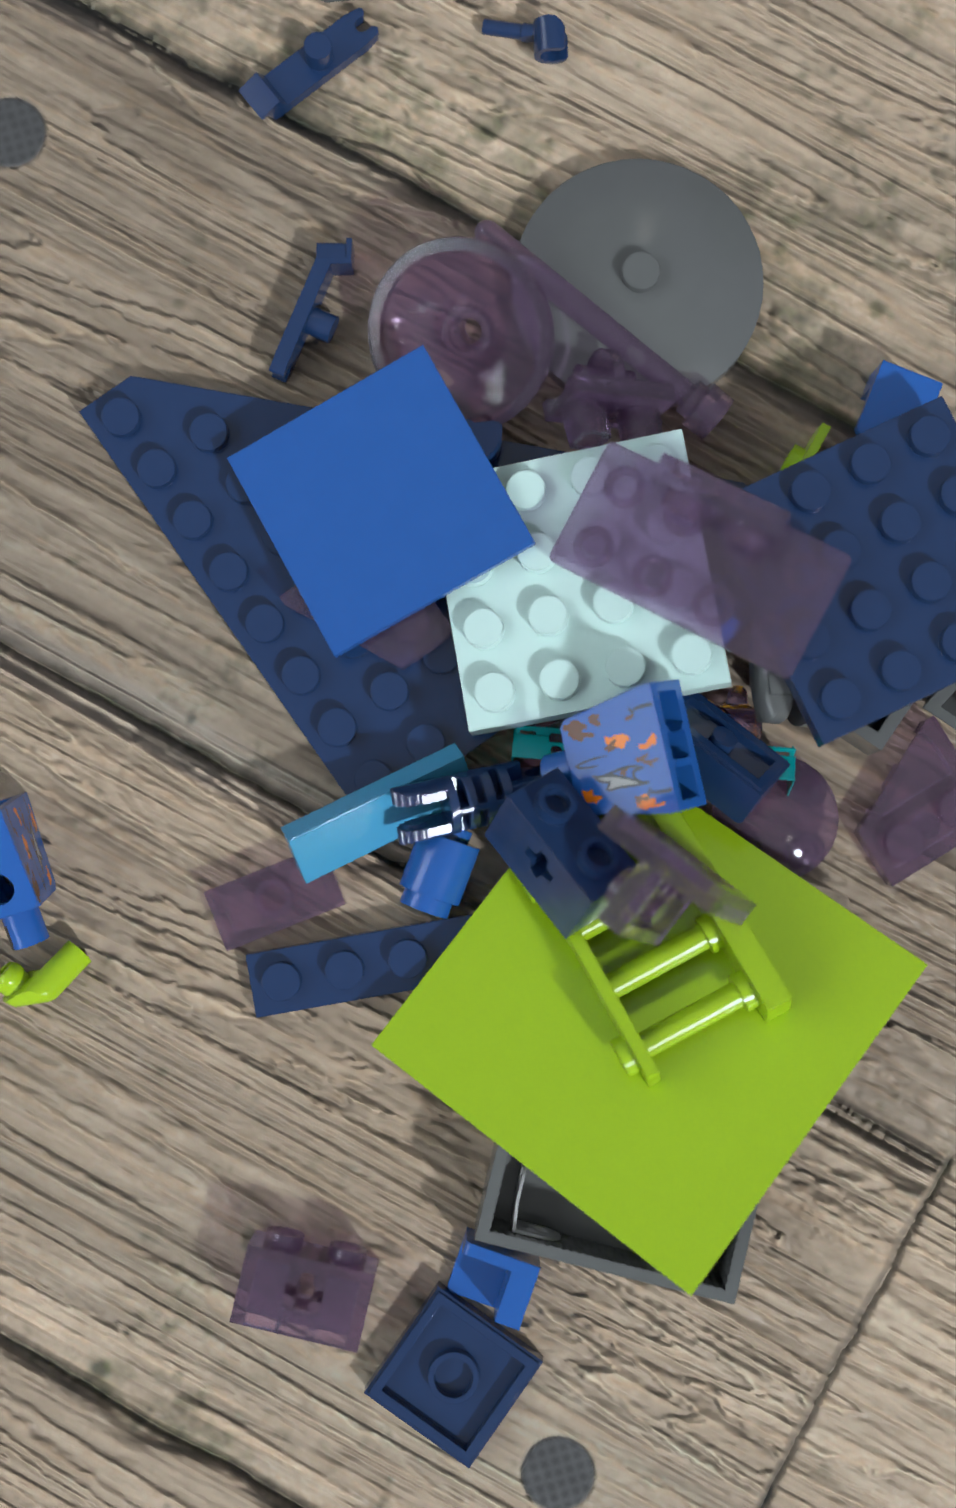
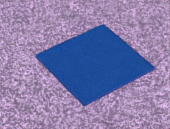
[227,345,536,658]

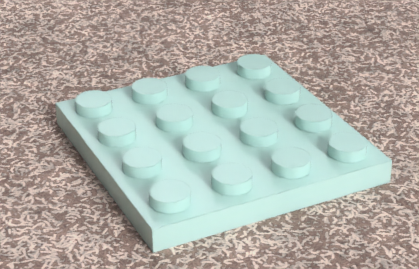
[446,429,731,736]

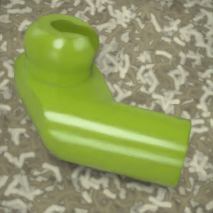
[0,940,91,1008]

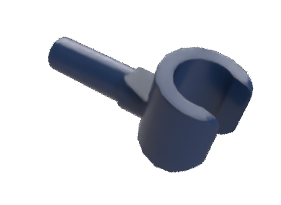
[482,14,568,64]

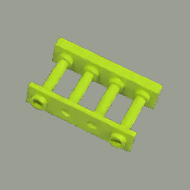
[519,811,793,1087]

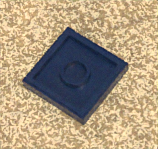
[364,1281,543,1468]

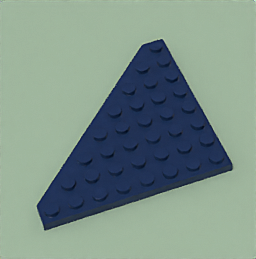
[79,376,746,795]

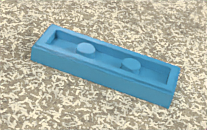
[281,743,468,884]

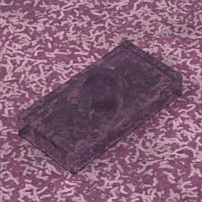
[204,857,347,951]

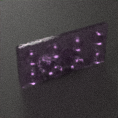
[549,442,851,679]

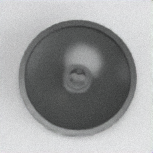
[512,159,764,412]

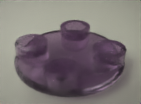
[711,755,839,877]

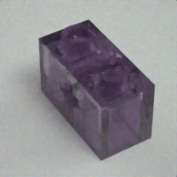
[230,1226,379,1353]

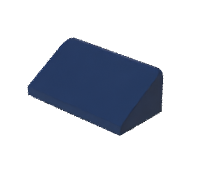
[683,693,791,823]

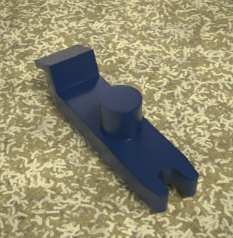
[238,8,379,120]
[269,238,355,383]

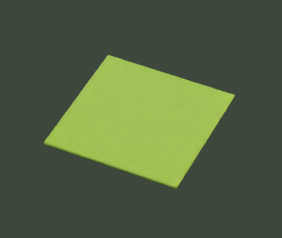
[371,807,928,1296]

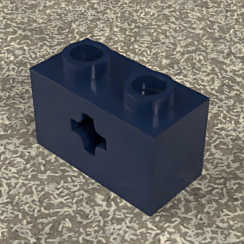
[484,767,642,939]

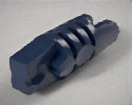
[390,760,541,845]

